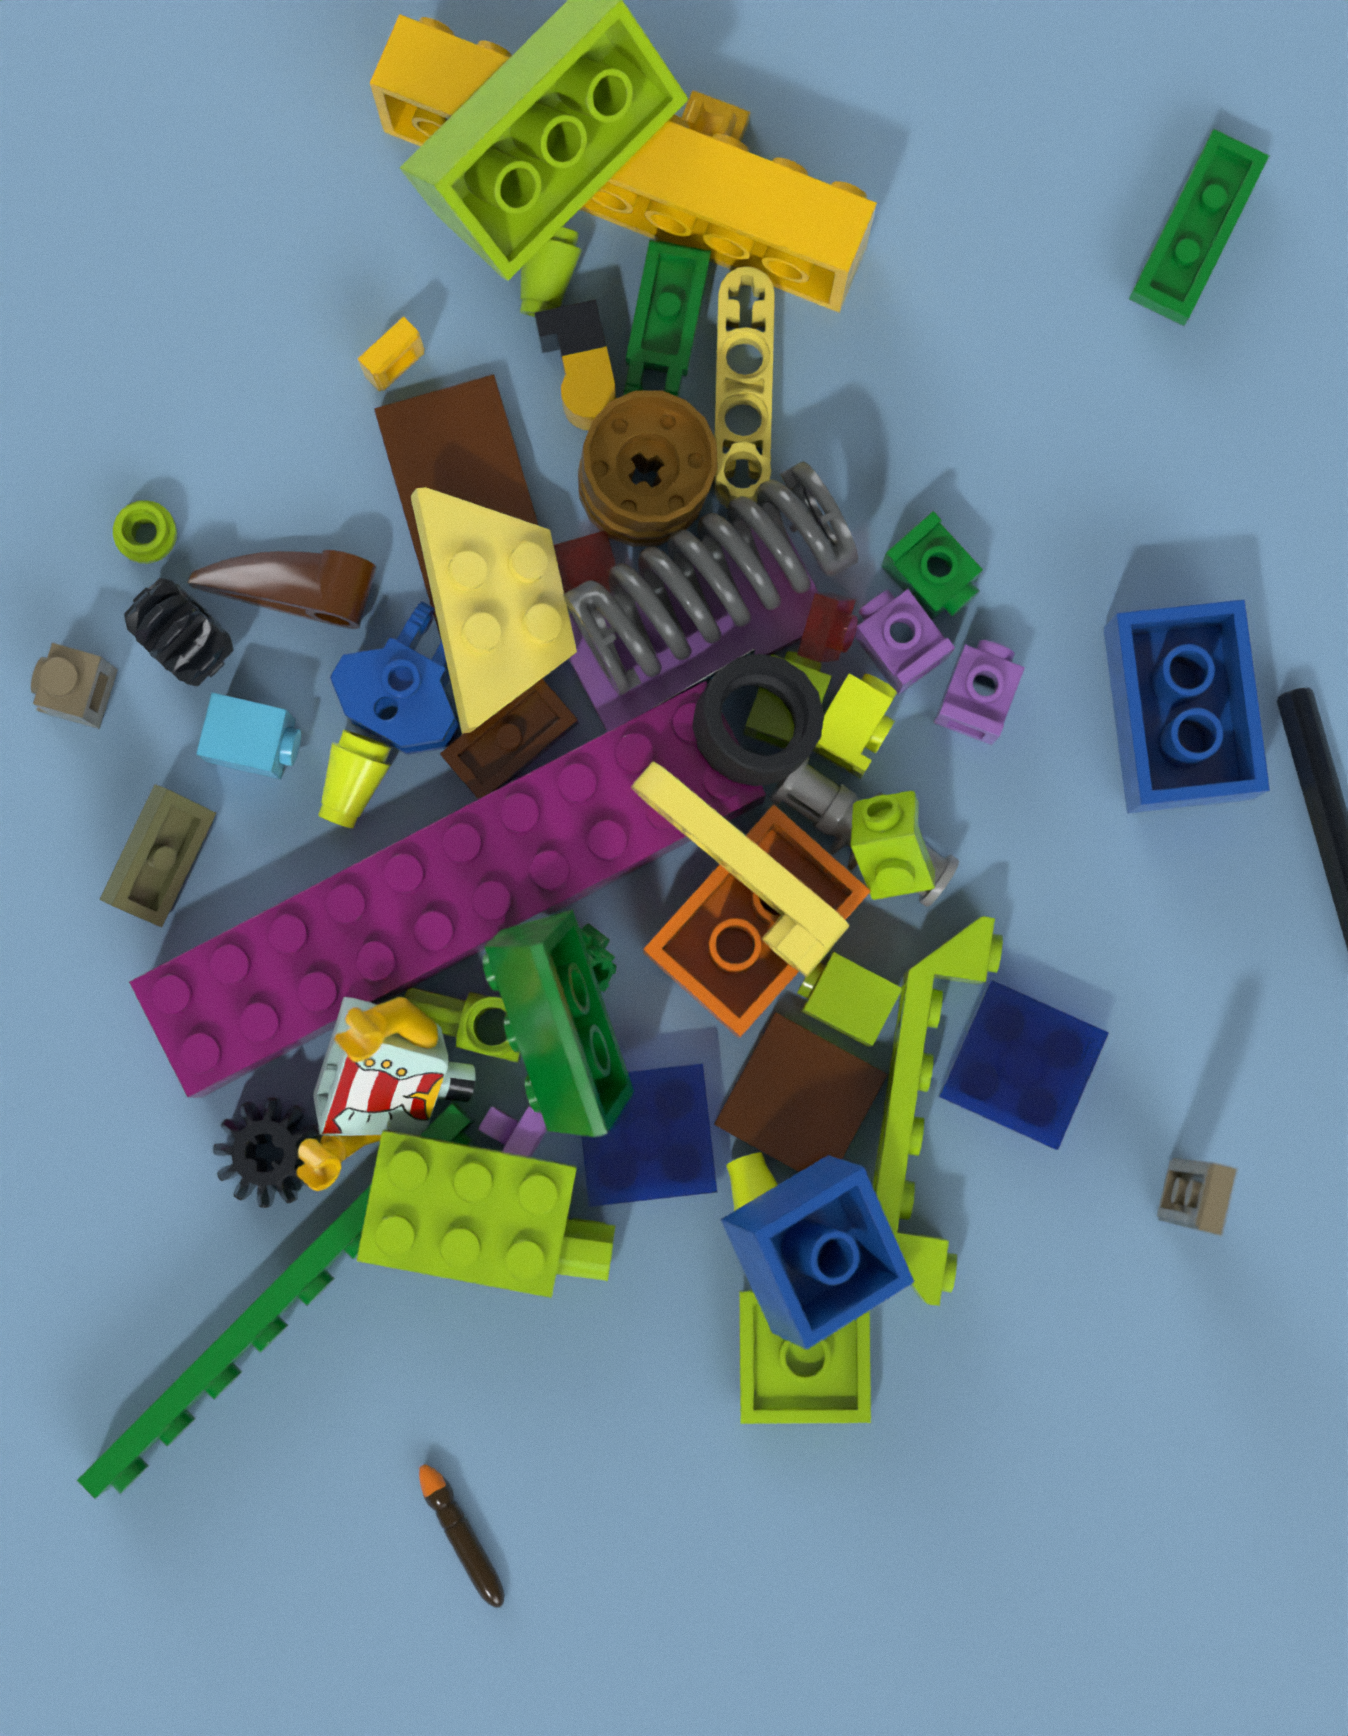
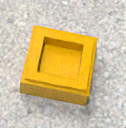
[357,316,425,392]

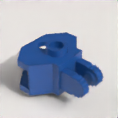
[330,601,460,755]

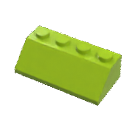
[399,0,689,281]

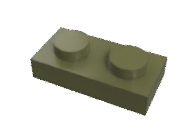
[99,784,216,928]

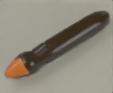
[419,1464,505,1608]

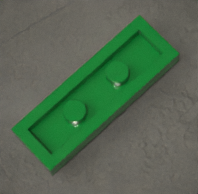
[1128,129,1269,326]

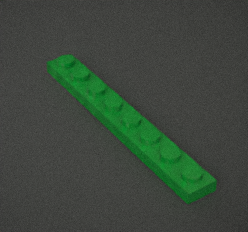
[77,1103,475,1499]

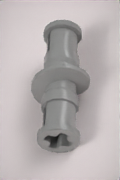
[769,757,959,907]

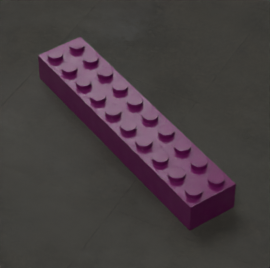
[129,681,766,1098]

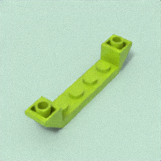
[872,916,1003,1306]

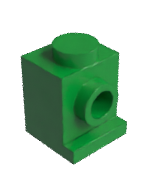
[881,511,983,620]

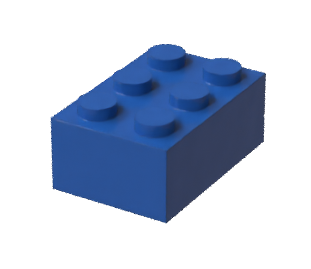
[1103,599,1270,814]

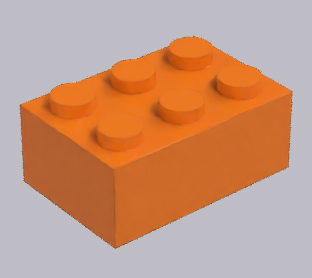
[643,804,871,1039]

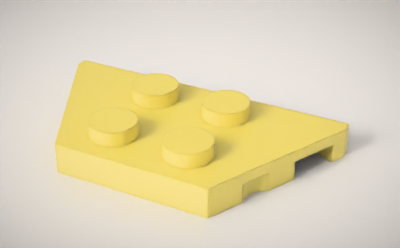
[411,487,577,734]

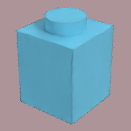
[196,693,301,780]

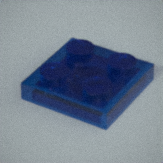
[937,980,1109,1150]
[581,1063,717,1207]

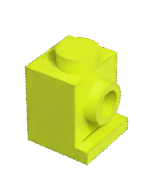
[813,673,897,779]

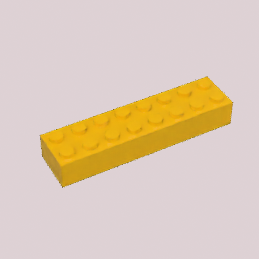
[370,14,877,313]

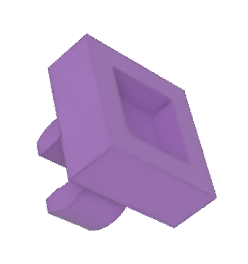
[478,1106,547,1157]

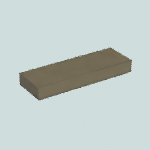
[1157,1158,1237,1236]

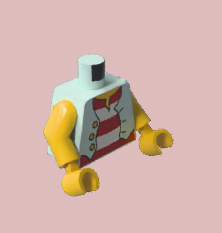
[296,997,475,1191]

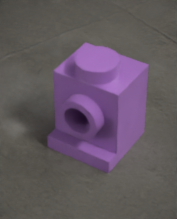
[853,589,955,695]
[933,640,1025,745]

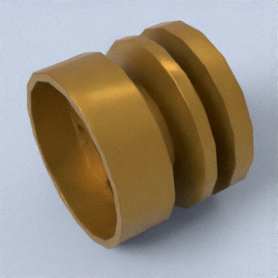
[578,390,718,547]

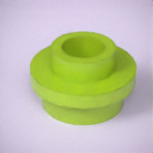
[112,500,177,564]

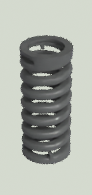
[563,461,858,696]

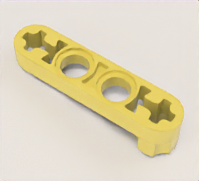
[713,266,775,509]
[631,762,849,977]

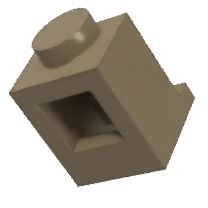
[31,643,118,729]

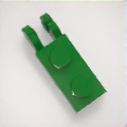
[623,239,711,397]

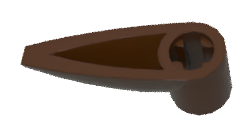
[187,550,377,629]

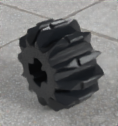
[124,578,234,686]
[213,1097,320,1208]

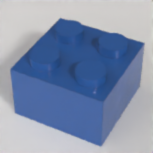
[720,1155,914,1350]

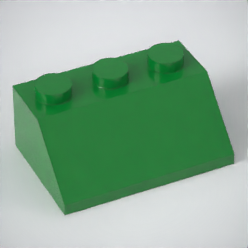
[483,910,634,1137]

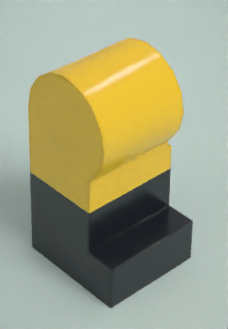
[534,299,616,431]

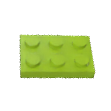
[357,1129,577,1298]

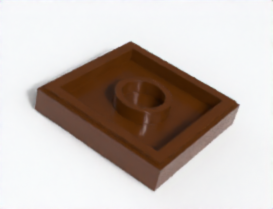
[714,1012,888,1172]

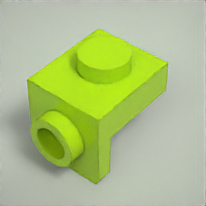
[851,791,935,900]

